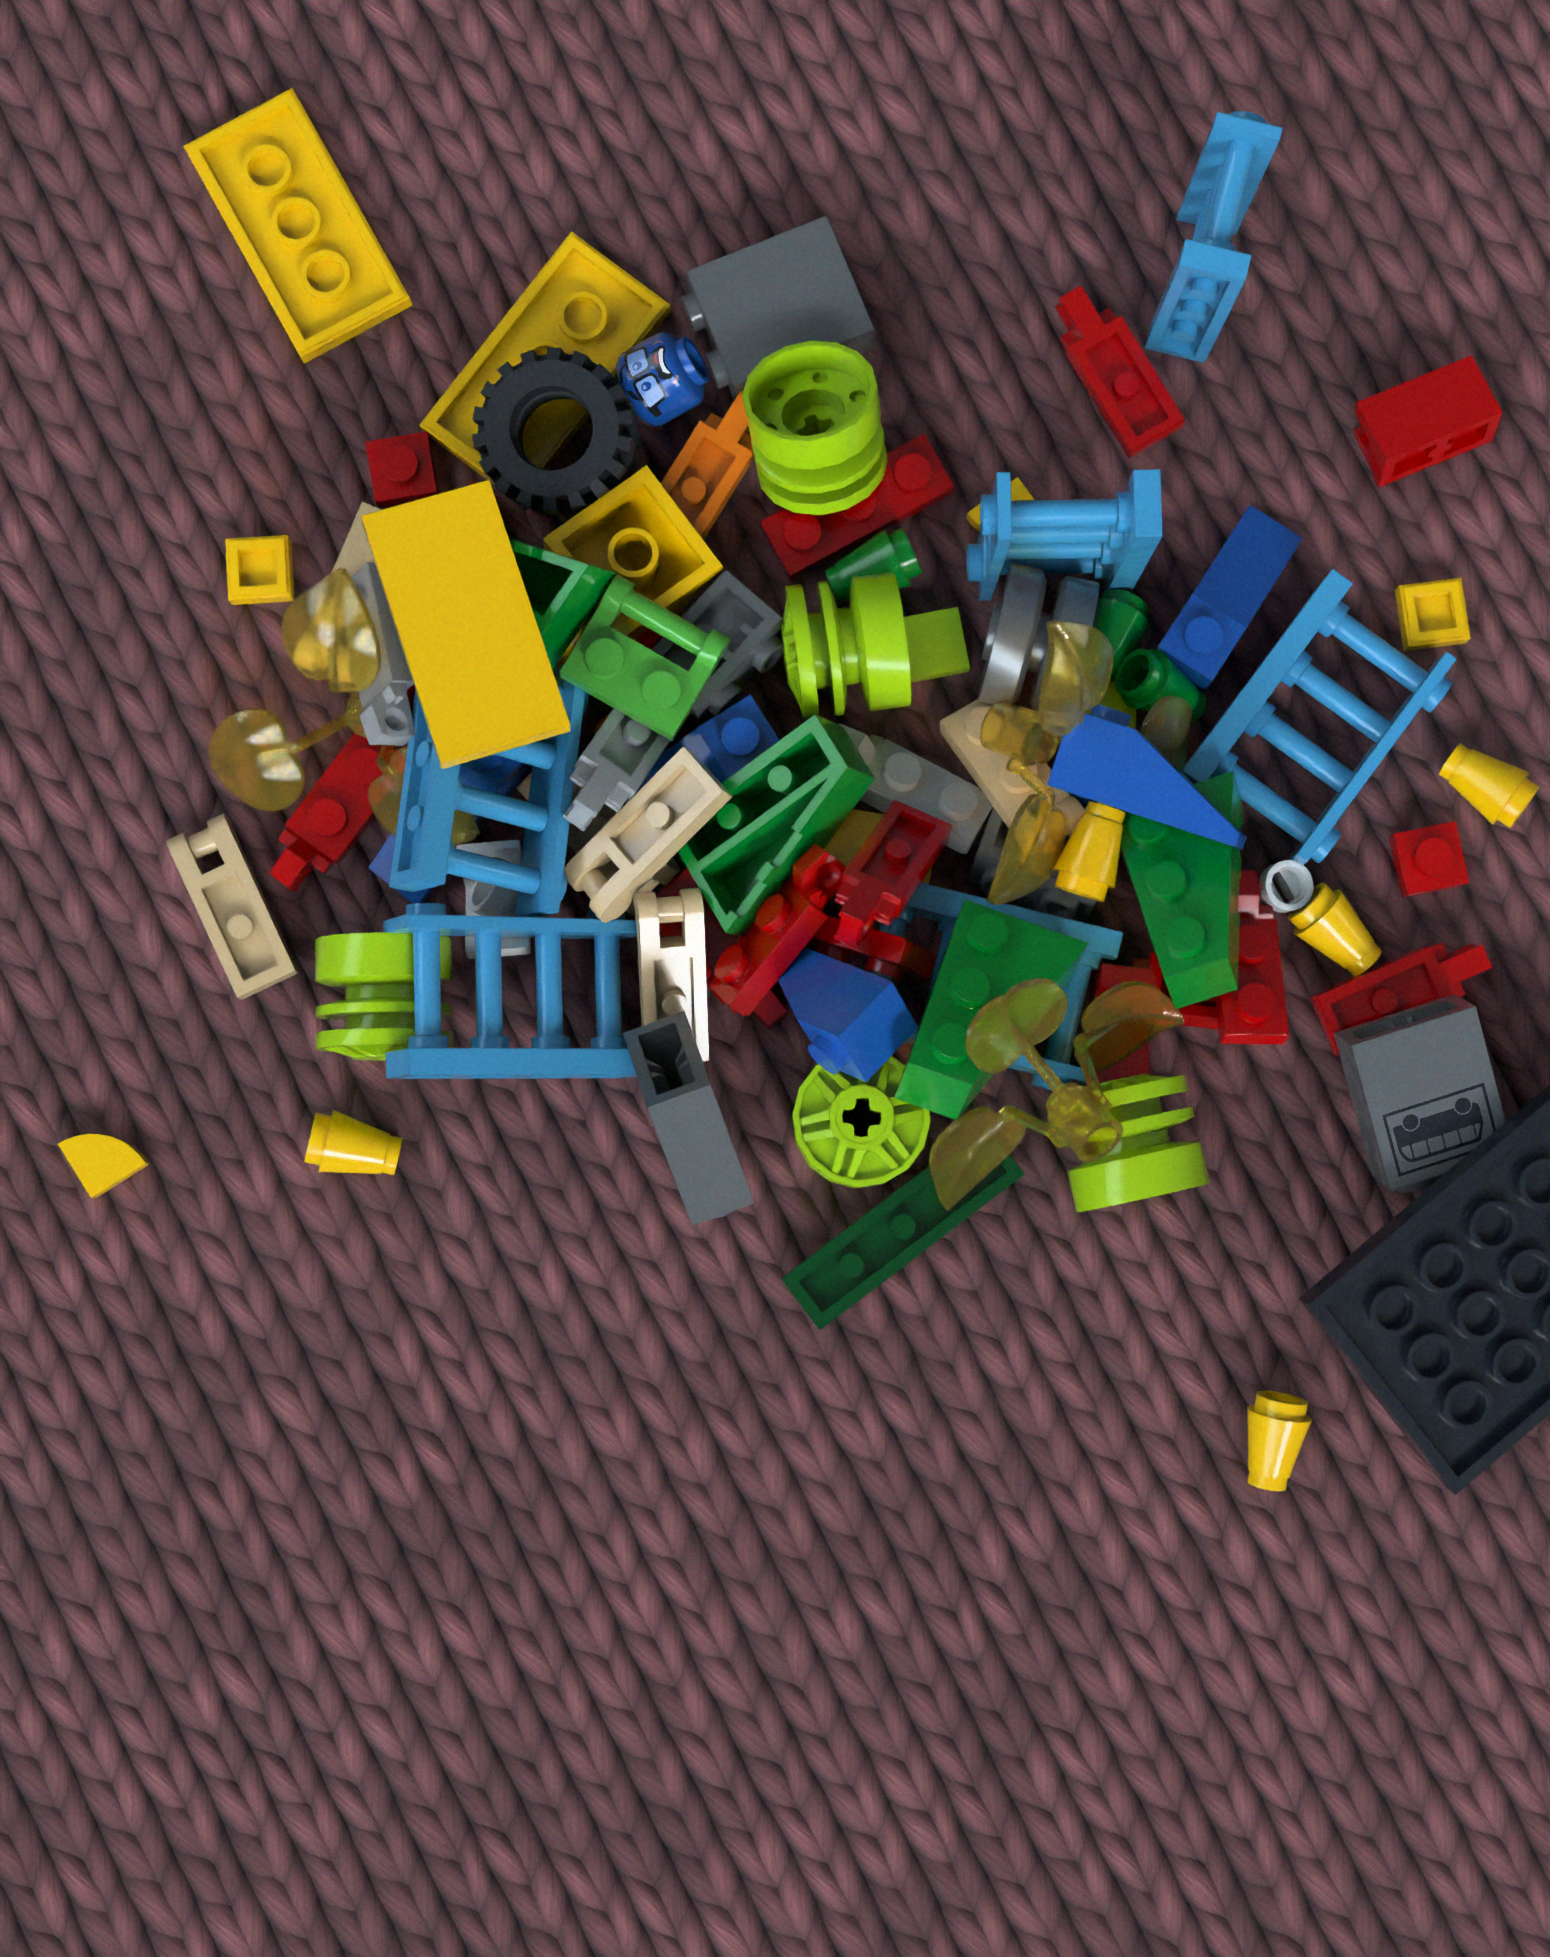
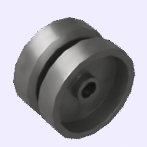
[978,562,1099,721]

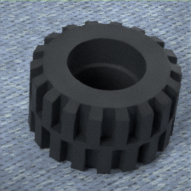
[472,347,640,518]

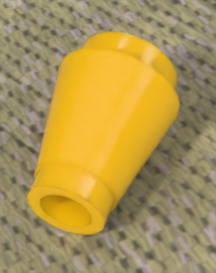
[1438,743,1540,828]
[1053,801,1125,902]
[1287,883,1382,976]
[304,1110,402,1175]
[1247,1390,1312,1491]

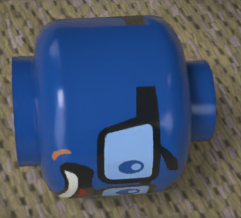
[616,332,709,426]

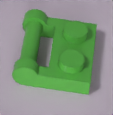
[560,574,731,741]

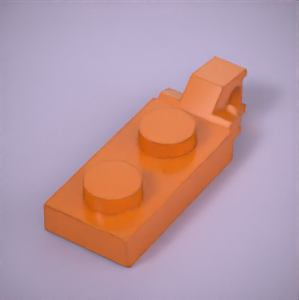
[661,390,755,540]

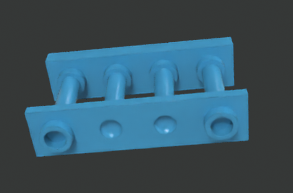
[1144,111,1283,363]
[966,469,1163,601]
[1181,569,1457,865]
[389,664,589,917]
[869,883,1123,1094]
[383,903,637,1079]

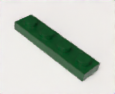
[781,1123,1025,1330]

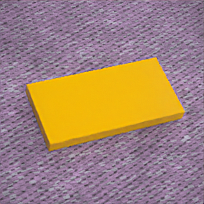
[183,88,413,364]
[419,231,671,485]
[361,480,571,769]

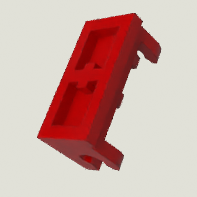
[1354,355,1503,488]

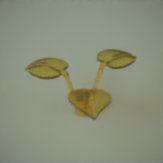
[209,568,480,846]
[980,620,1192,905]
[929,978,1184,1212]

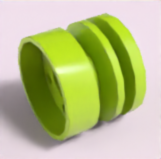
[742,341,888,515]
[781,572,911,720]
[315,932,453,1061]
[792,1056,931,1188]
[1052,1073,1210,1213]

